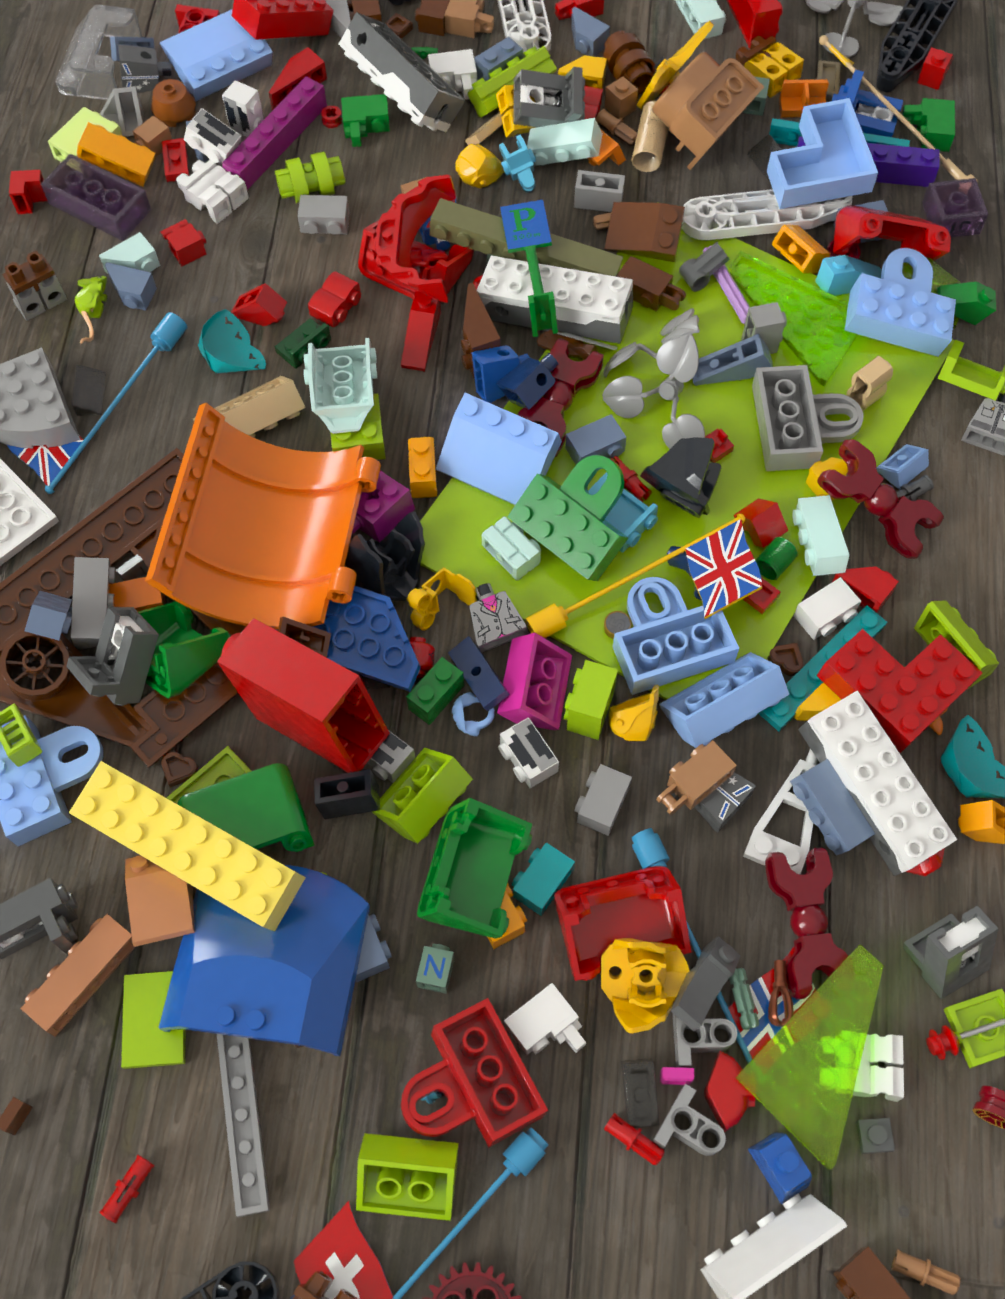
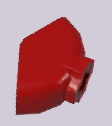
[704,1050,756,1133]

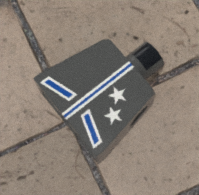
[118,45,172,93]
[695,772,756,833]

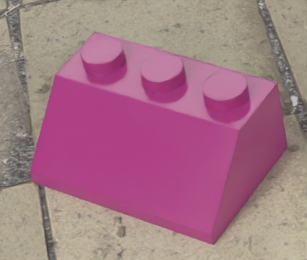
[497,633,572,730]

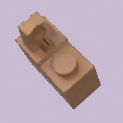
[444,0,494,38]

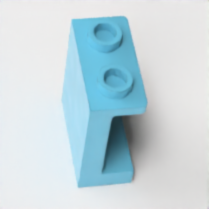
[588,472,658,553]

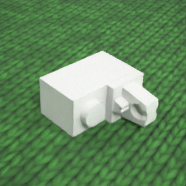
[428,49,477,100]
[504,983,586,1056]

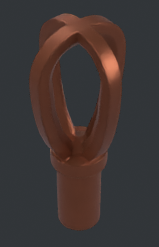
[768,960,794,1027]

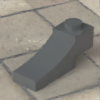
[671,936,741,1031]

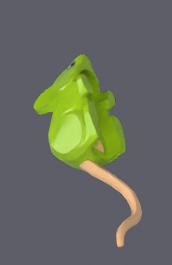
[75,276,107,344]

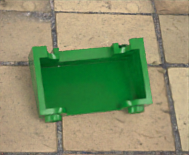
[138,601,230,698]
[177,763,315,852]
[417,798,532,939]

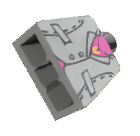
[469,583,529,653]

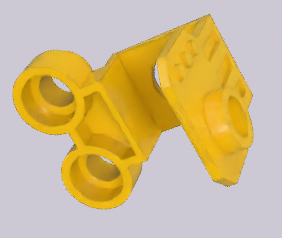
[407,567,477,631]

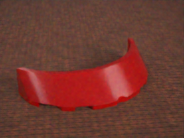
[375,175,456,303]

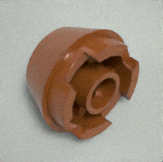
[151,79,196,127]

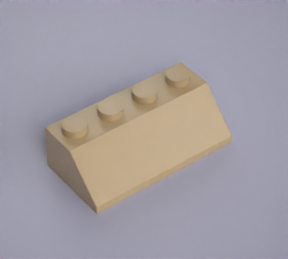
[193,376,305,437]

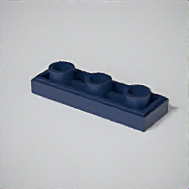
[448,636,510,711]

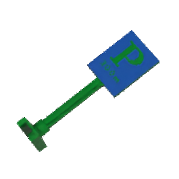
[500,200,558,337]

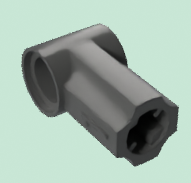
[679,242,730,292]

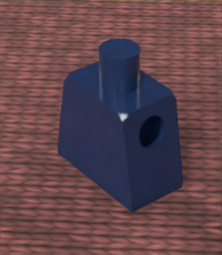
[496,353,559,409]

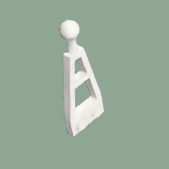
[743,749,818,874]

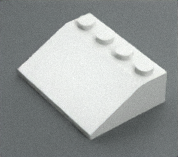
[700,1193,847,1299]

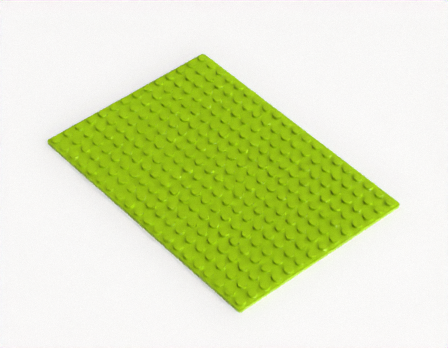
[420,229,954,700]

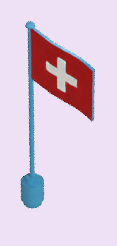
[294,1127,549,1299]

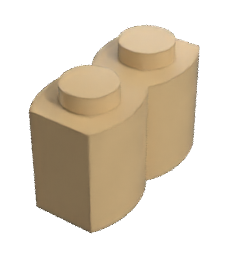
[846,356,893,411]

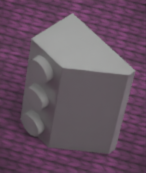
[71,557,115,650]

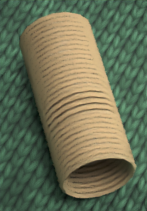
[631,100,668,172]

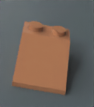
[125,855,194,947]

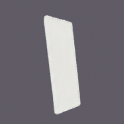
[557,333,618,350]

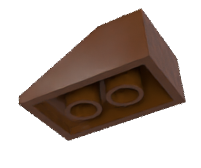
[604,202,685,262]
[461,282,501,378]

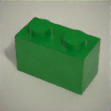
[406,657,464,725]

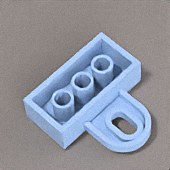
[844,248,956,357]
[612,577,739,695]
[0,715,103,846]

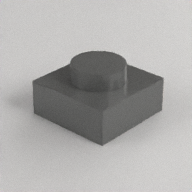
[116,554,149,581]
[856,1118,895,1154]

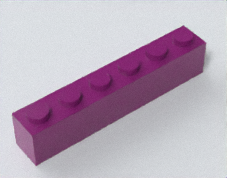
[222,77,327,190]

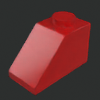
[917,47,954,90]
[231,283,287,326]
[832,566,899,613]

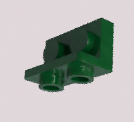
[275,318,331,369]

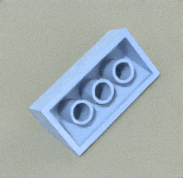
[659,652,789,748]

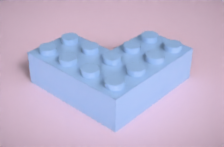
[767,98,878,209]

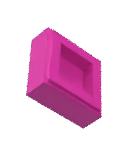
[660,1067,694,1085]

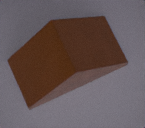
[278,617,331,658]

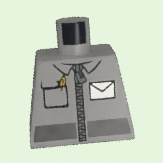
[961,394,1005,456]

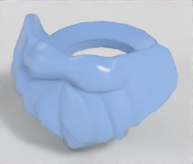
[452,692,495,736]

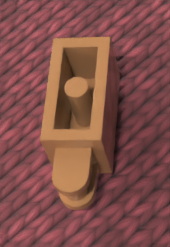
[656,740,737,815]

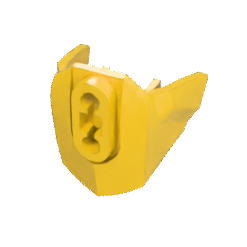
[601,938,689,1033]

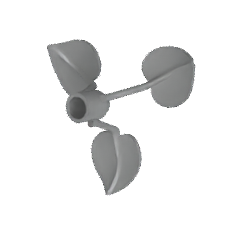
[805,0,903,58]
[604,308,700,377]
[602,333,705,449]

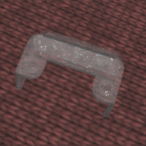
[55,5,143,100]

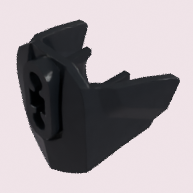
[640,437,722,518]
[345,511,425,601]

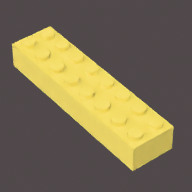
[69,761,306,931]

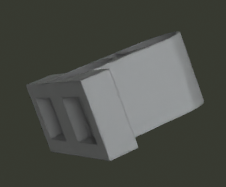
[672,1013,737,1068]
[652,1084,726,1156]

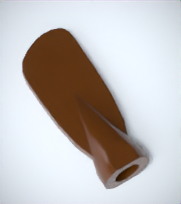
[537,330,598,360]

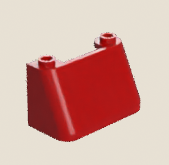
[833,205,951,267]
[358,220,474,302]
[554,866,692,981]

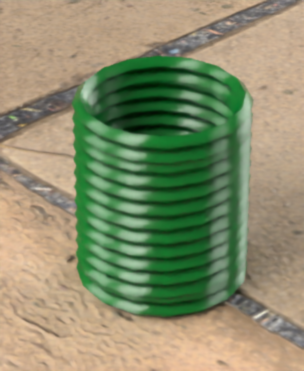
[755,537,798,580]

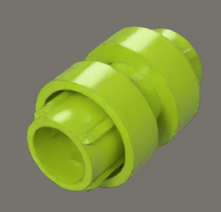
[275,152,345,203]

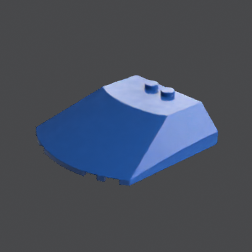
[159,865,370,1056]

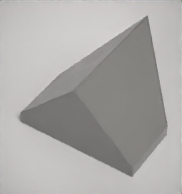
[100,86,144,137]

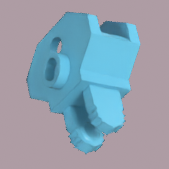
[499,135,536,192]

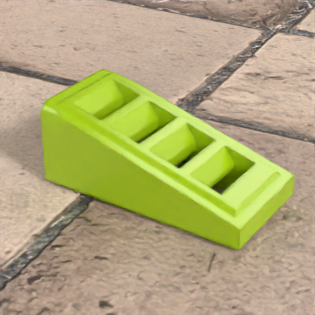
[0,703,42,767]

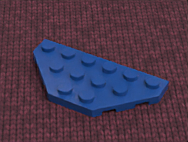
[275,586,421,692]

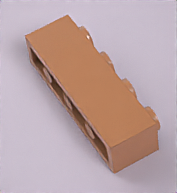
[20,914,135,1037]

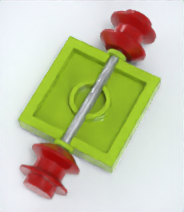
[926,989,1005,1068]

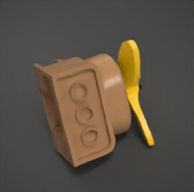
[637,21,764,170]

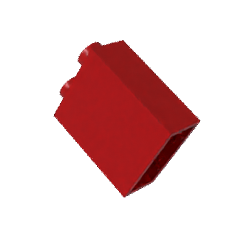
[217,618,390,773]

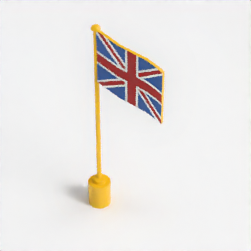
[525,514,762,638]

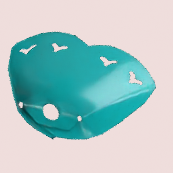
[198,309,266,373]
[941,715,1005,798]

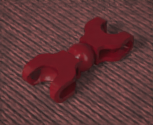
[517,338,603,457]
[817,439,944,559]
[765,848,855,1000]

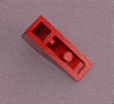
[269,47,327,110]
[401,291,441,371]

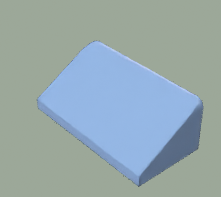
[876,444,929,489]

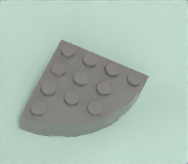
[0,348,80,448]

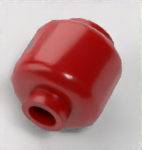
[410,637,435,678]

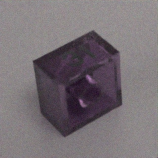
[922,178,988,237]

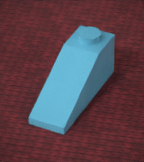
[815,255,882,297]

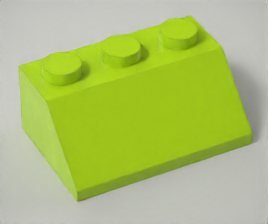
[914,600,999,689]
[372,748,473,844]
[356,1133,458,1221]

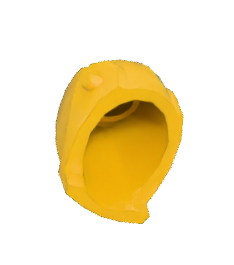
[455,144,504,189]
[609,685,659,741]

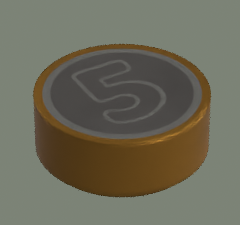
[604,611,632,639]

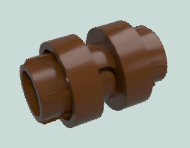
[603,31,656,94]

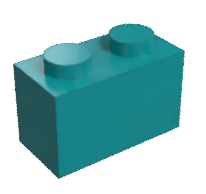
[511,842,575,917]

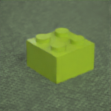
[564,660,618,740]

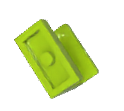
[938,339,1005,401]

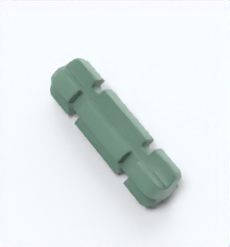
[729,968,759,1030]

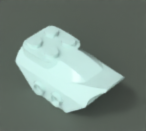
[304,338,377,434]

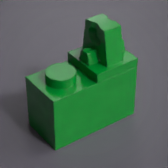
[341,94,390,147]
[901,98,955,152]

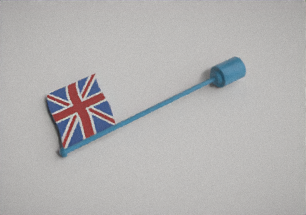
[7,312,187,494]

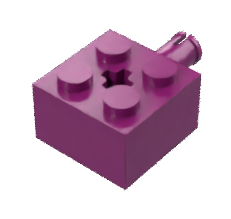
[352,471,415,543]

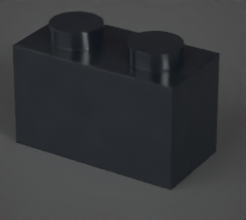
[314,769,380,819]

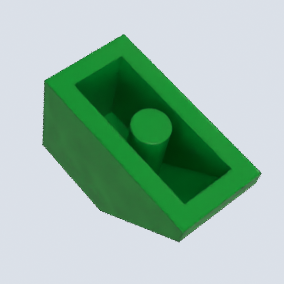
[937,282,996,325]

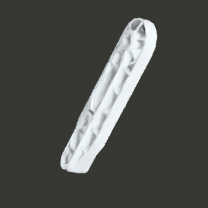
[497,0,551,58]
[682,189,853,240]

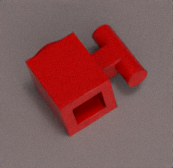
[160,219,207,267]

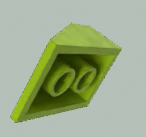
[330,393,386,460]

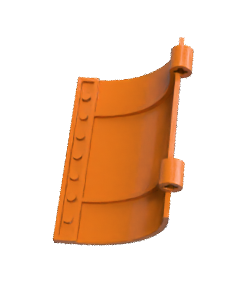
[145,403,381,629]

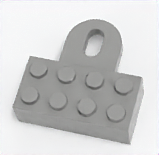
[752,365,863,471]

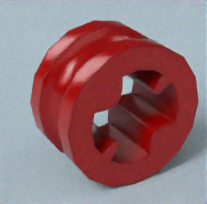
[321,106,342,128]

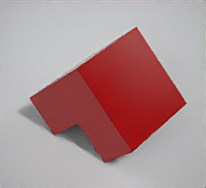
[9,170,49,214]
[733,498,789,548]

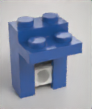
[832,70,904,137]

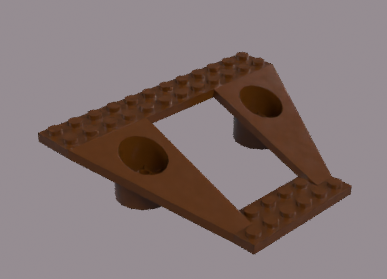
[0,448,246,768]

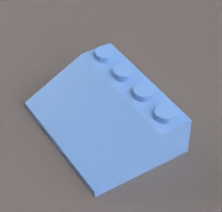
[160,10,273,101]
[436,393,562,505]

